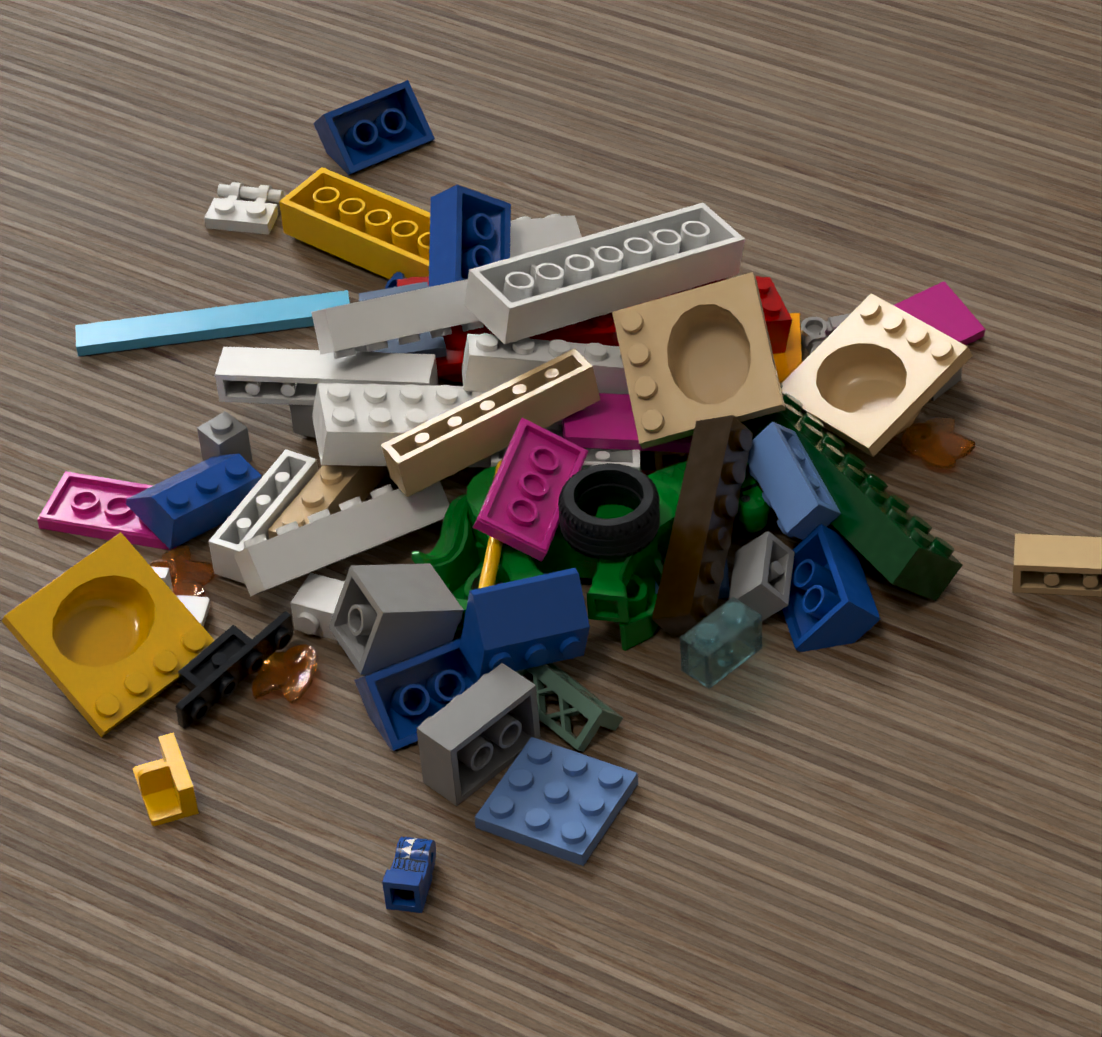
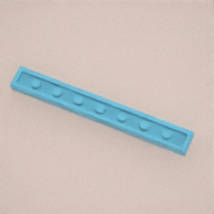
[75,290,350,356]

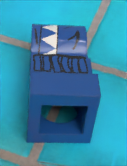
[382,837,436,913]

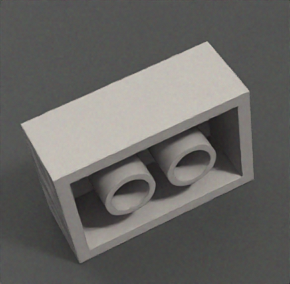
[416,663,541,806]

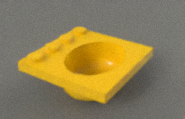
[2,532,215,738]

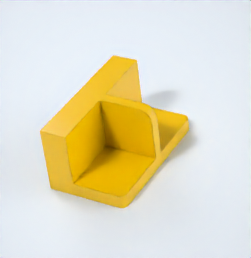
[133,732,199,826]

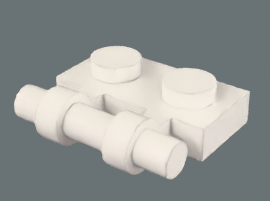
[204,182,284,235]

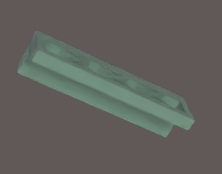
[515,663,623,752]

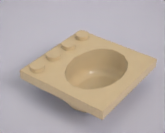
[612,272,785,449]
[781,293,973,457]

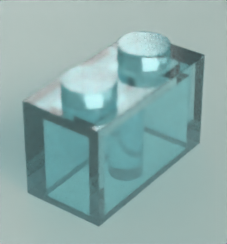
[680,597,762,689]

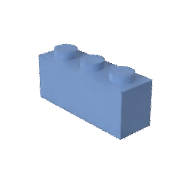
[747,422,841,540]

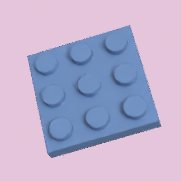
[475,737,638,866]

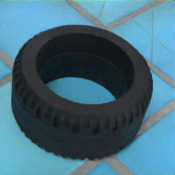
[558,463,660,560]

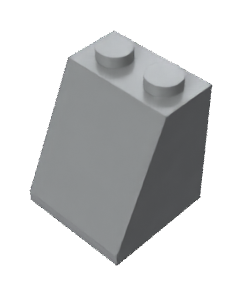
[329,563,464,675]

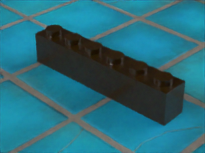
[652,415,753,637]

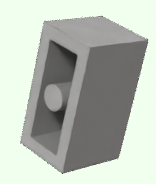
[728,531,795,625]

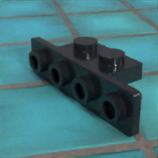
[176,611,294,729]

